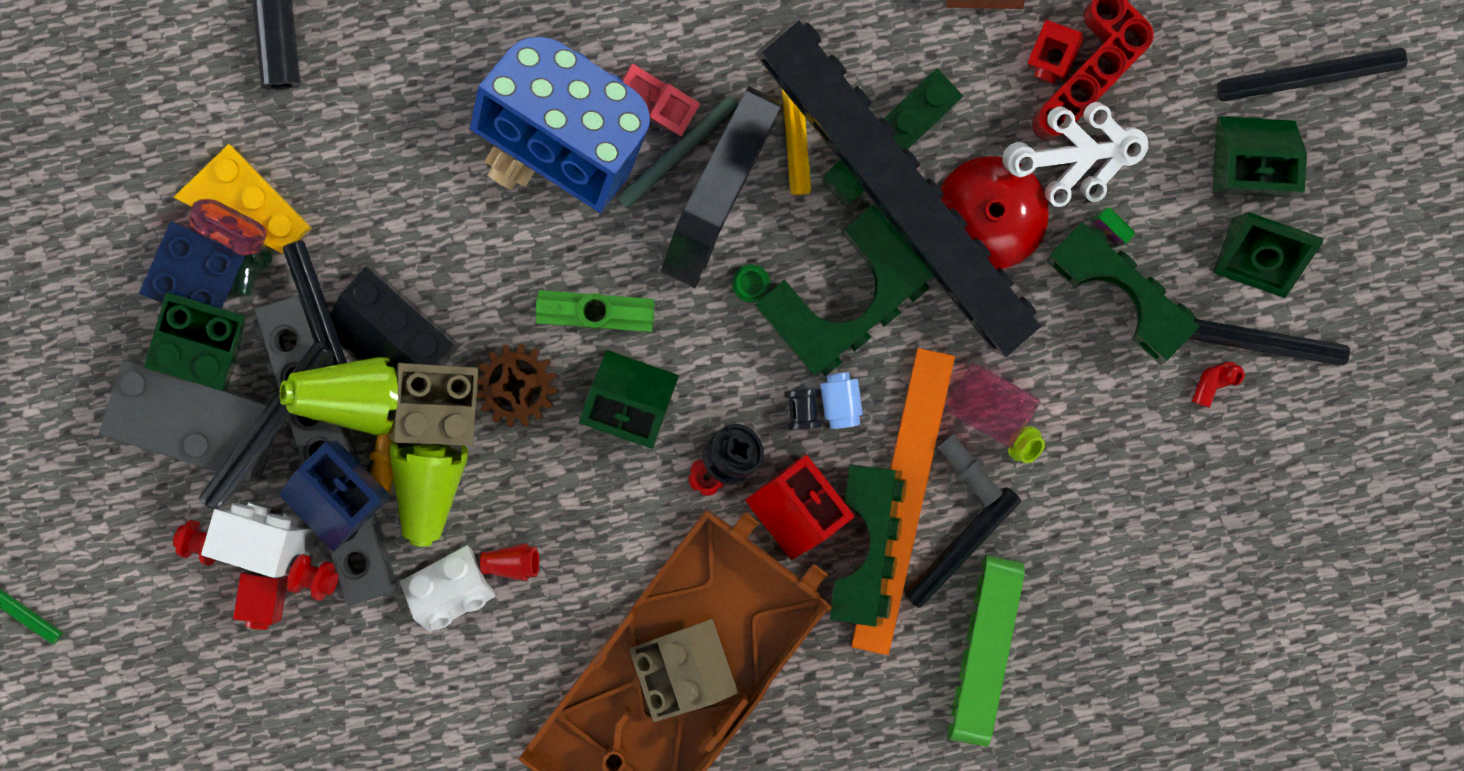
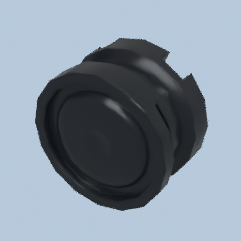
[702,423,764,485]

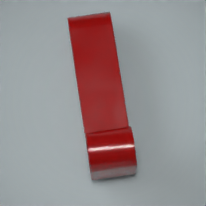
[1032,0,1154,141]

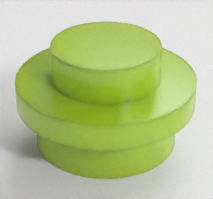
[1008,426,1045,463]

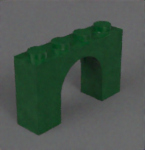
[754,204,934,376]

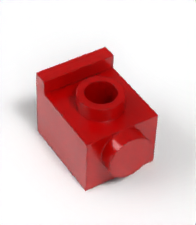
[1027,20,1084,85]

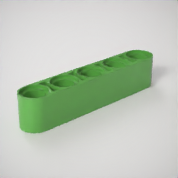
[948,555,1025,747]

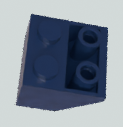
[279,440,392,552]

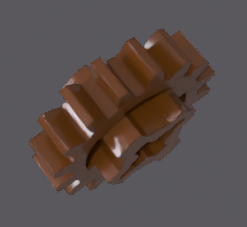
[476,344,559,427]

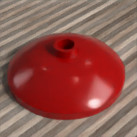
[940,156,1049,269]

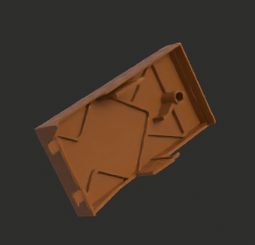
[518,508,832,771]

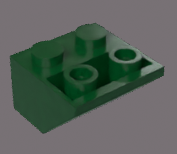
[1212,116,1307,198]
[143,292,246,391]
[578,350,679,449]

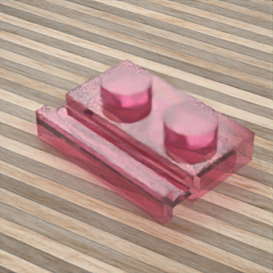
[944,362,1041,450]

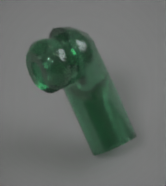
[232,244,273,296]

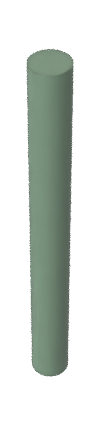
[617,95,738,209]

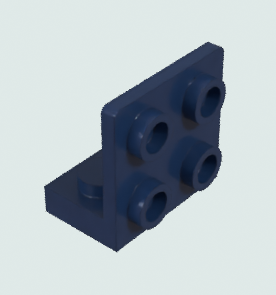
[139,221,245,308]

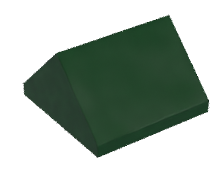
[1214,212,1323,298]

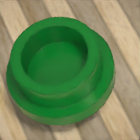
[732,264,770,303]

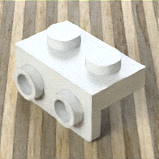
[400,545,496,631]

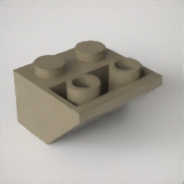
[388,363,478,446]
[629,619,738,722]

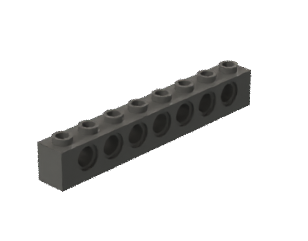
[253,295,399,607]

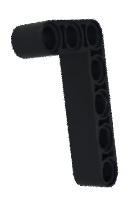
[661,86,783,288]

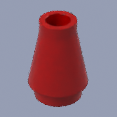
[480,543,540,581]

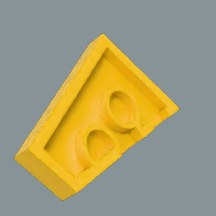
[174,144,312,254]

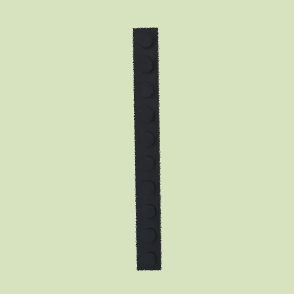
[754,20,1041,357]

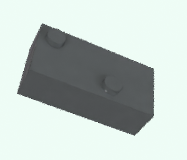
[99,359,275,482]

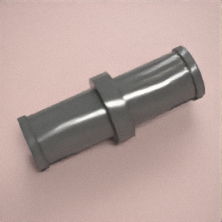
[935,433,1003,508]

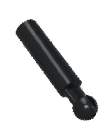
[252,0,301,90]

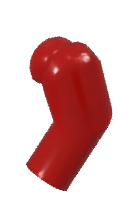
[1191,361,1245,408]

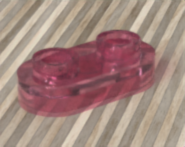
[189,199,267,255]

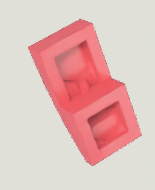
[622,64,701,137]

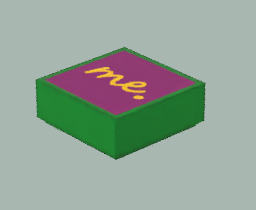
[1090,207,1135,247]

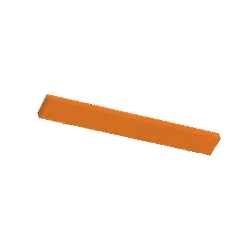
[850,348,955,656]

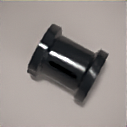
[784,388,821,430]

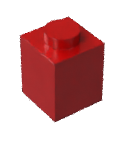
[233,570,288,630]

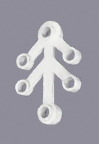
[1002,102,1148,207]

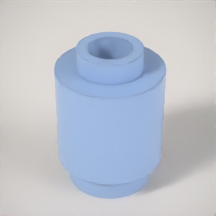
[820,372,863,429]

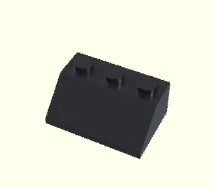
[330,266,461,371]

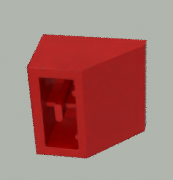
[744,453,855,561]

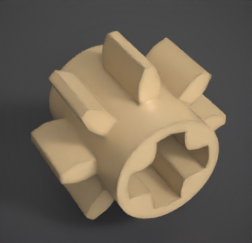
[484,146,535,190]

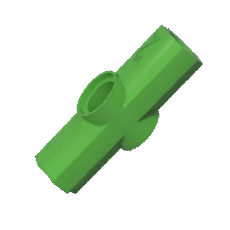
[536,290,655,333]

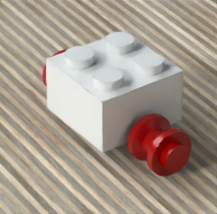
[173,502,338,601]

